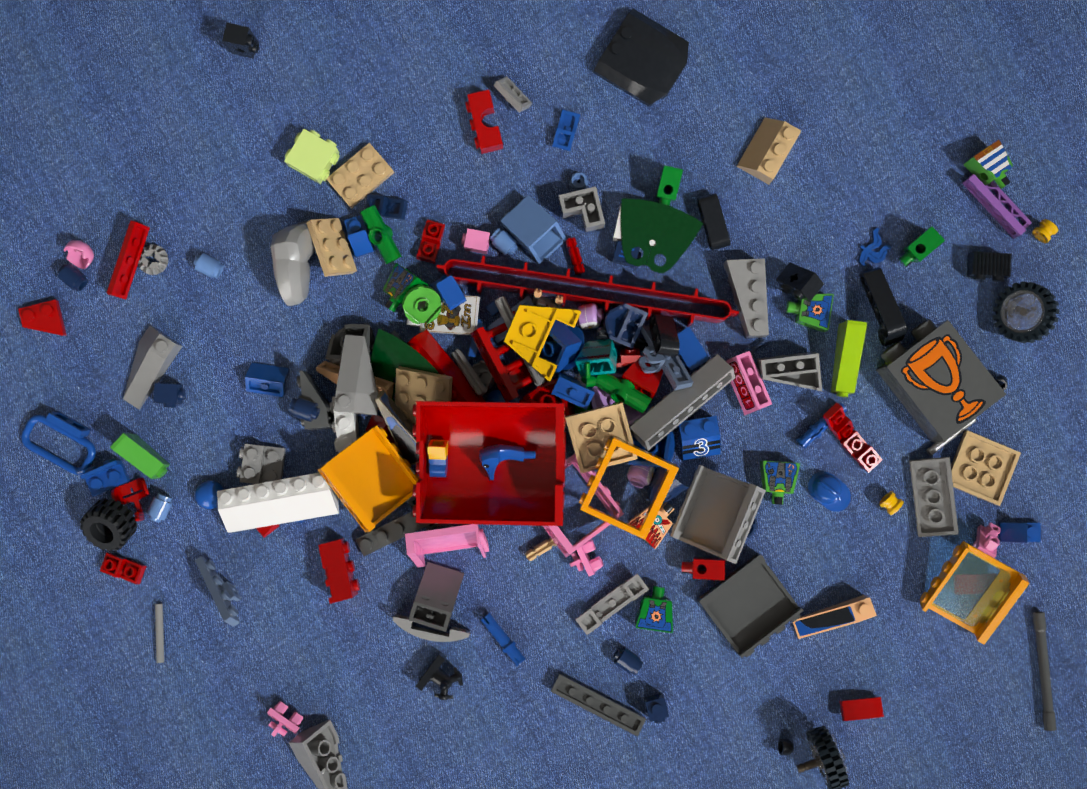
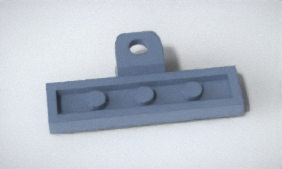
[638,325,693,391]
[195,556,241,627]

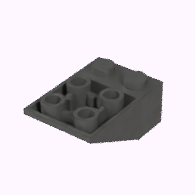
[297,371,334,431]
[408,562,465,632]

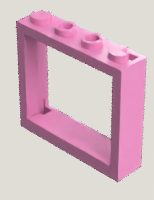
[543,454,624,558]

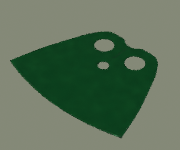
[621,198,703,273]
[371,329,439,402]

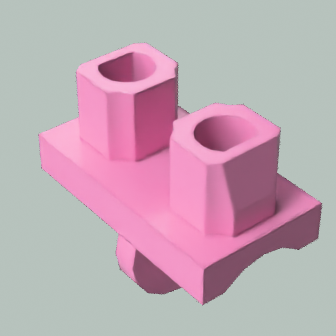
[973,523,1000,558]
[569,539,604,577]
[267,701,303,737]

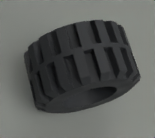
[80,498,137,552]

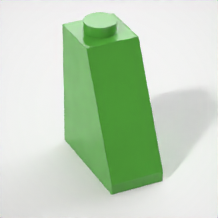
[110,433,170,479]

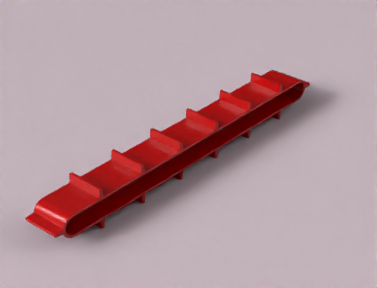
[436,256,739,327]

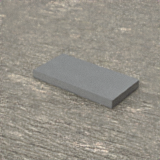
[909,457,959,537]

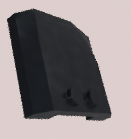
[593,8,689,107]

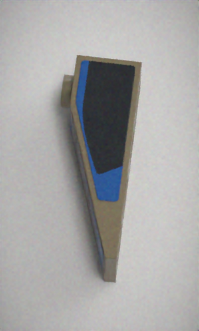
[375,390,419,465]

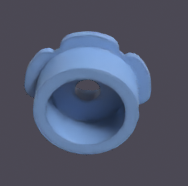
[569,173,588,191]

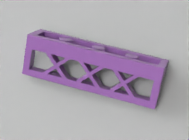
[962,174,1032,239]

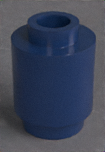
[58,264,88,292]
[289,397,320,422]
[613,647,643,675]

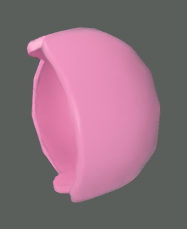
[64,240,94,269]

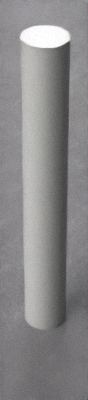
[926,419,976,456]
[155,603,164,663]

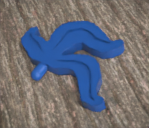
[859,228,891,266]

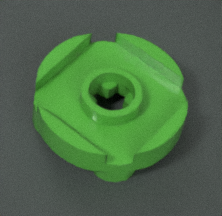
[402,284,441,324]

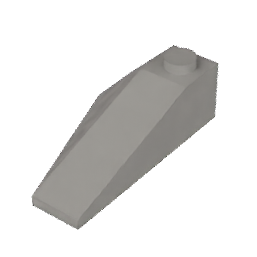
[123,325,183,410]
[334,335,378,415]
[289,720,348,789]

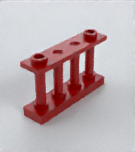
[470,311,548,402]

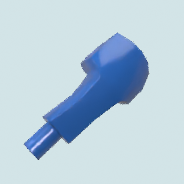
[479,444,536,480]

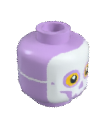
[576,303,604,330]
[627,465,655,488]

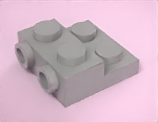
[237,444,286,484]

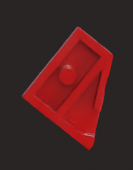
[18,299,67,336]

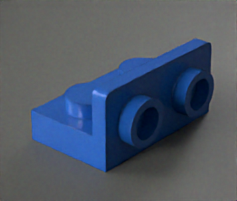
[80,458,131,497]

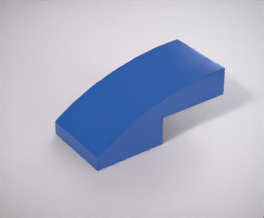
[552,109,581,151]

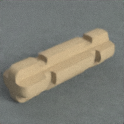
[525,537,556,561]

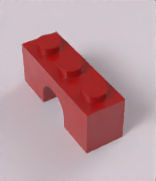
[465,89,503,154]

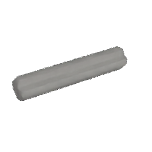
[451,349,487,397]

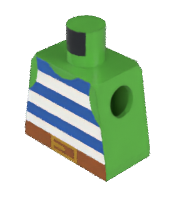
[964,140,1013,189]

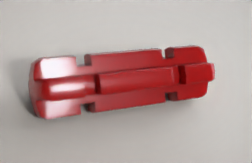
[566,237,585,275]

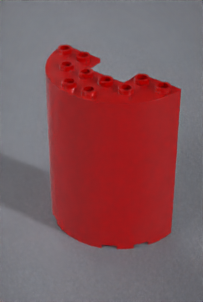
[413,401,566,526]

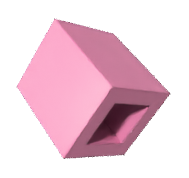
[461,228,491,254]

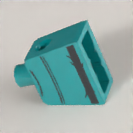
[575,339,617,376]

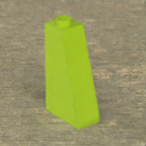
[831,320,867,397]

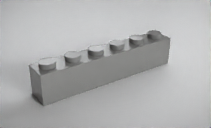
[630,354,735,451]

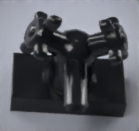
[415,652,463,700]

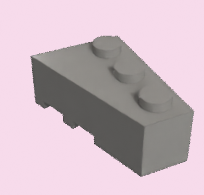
[756,352,822,391]

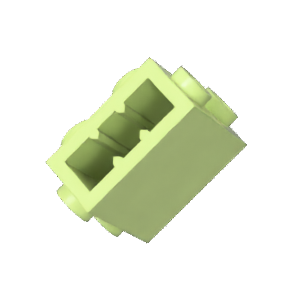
[284,129,340,185]

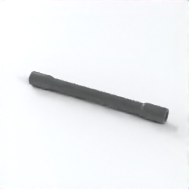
[1032,611,1057,731]

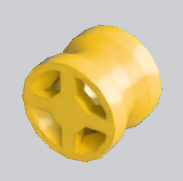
[1032,219,1058,243]
[879,491,904,515]

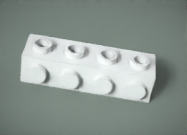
[330,396,360,453]

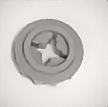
[138,244,168,275]

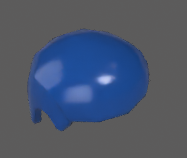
[195,480,224,510]

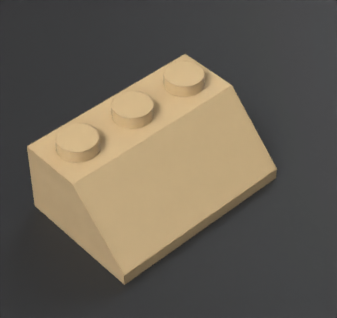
[736,118,801,185]

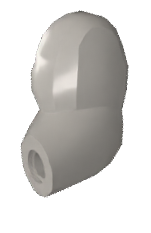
[271,221,315,306]

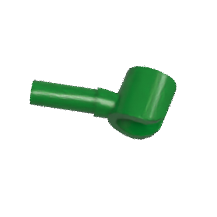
[581,361,596,387]

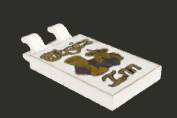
[406,296,480,335]

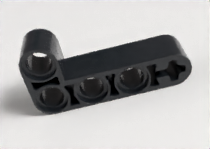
[860,267,907,346]

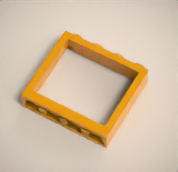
[578,436,679,540]

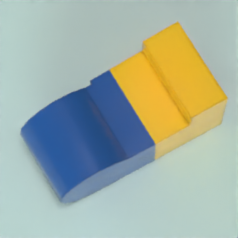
[428,440,448,478]

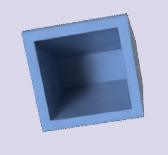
[500,195,567,265]

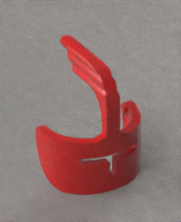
[111,477,150,521]

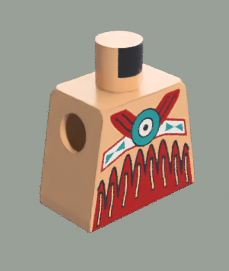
[627,502,674,549]

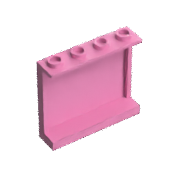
[405,524,489,568]

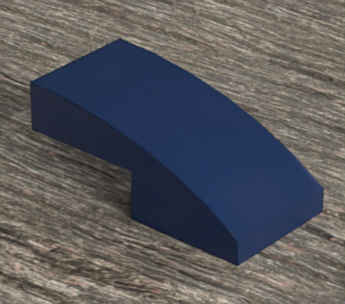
[365,194,408,220]

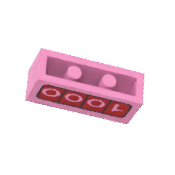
[726,351,772,415]

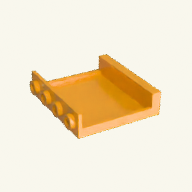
[318,426,419,532]

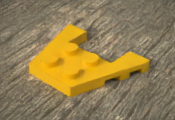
[504,304,581,381]

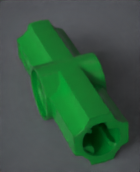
[360,205,402,264]
[595,374,652,414]

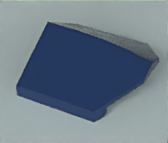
[604,303,648,348]

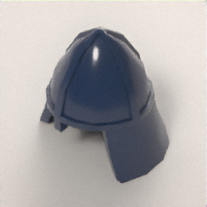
[649,467,690,503]

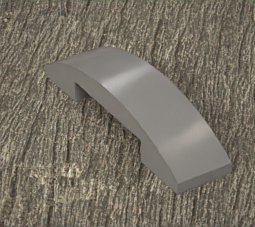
[575,573,649,635]
[393,614,471,642]

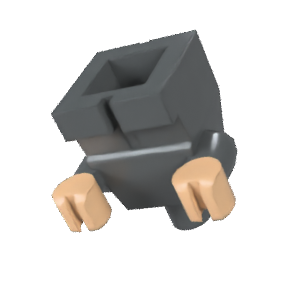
[532,288,563,308]

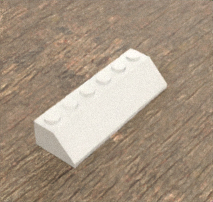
[217,473,339,533]

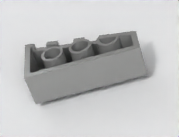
[723,259,769,338]

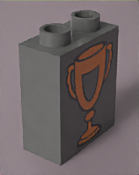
[876,318,1006,443]

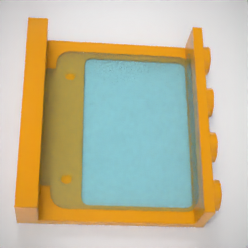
[920,541,1029,645]

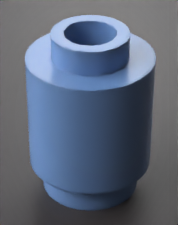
[490,228,518,256]
[193,253,224,279]
[146,492,173,523]

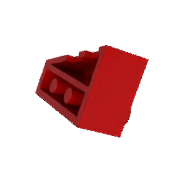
[318,538,360,604]

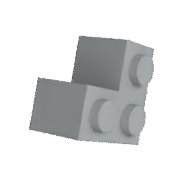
[558,186,605,232]

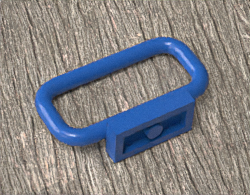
[21,411,96,475]

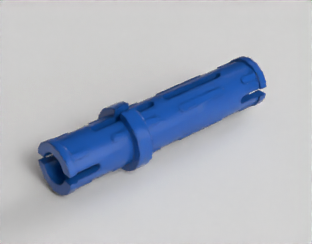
[796,402,847,449]
[480,613,526,666]

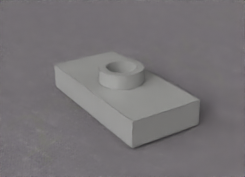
[493,77,532,113]

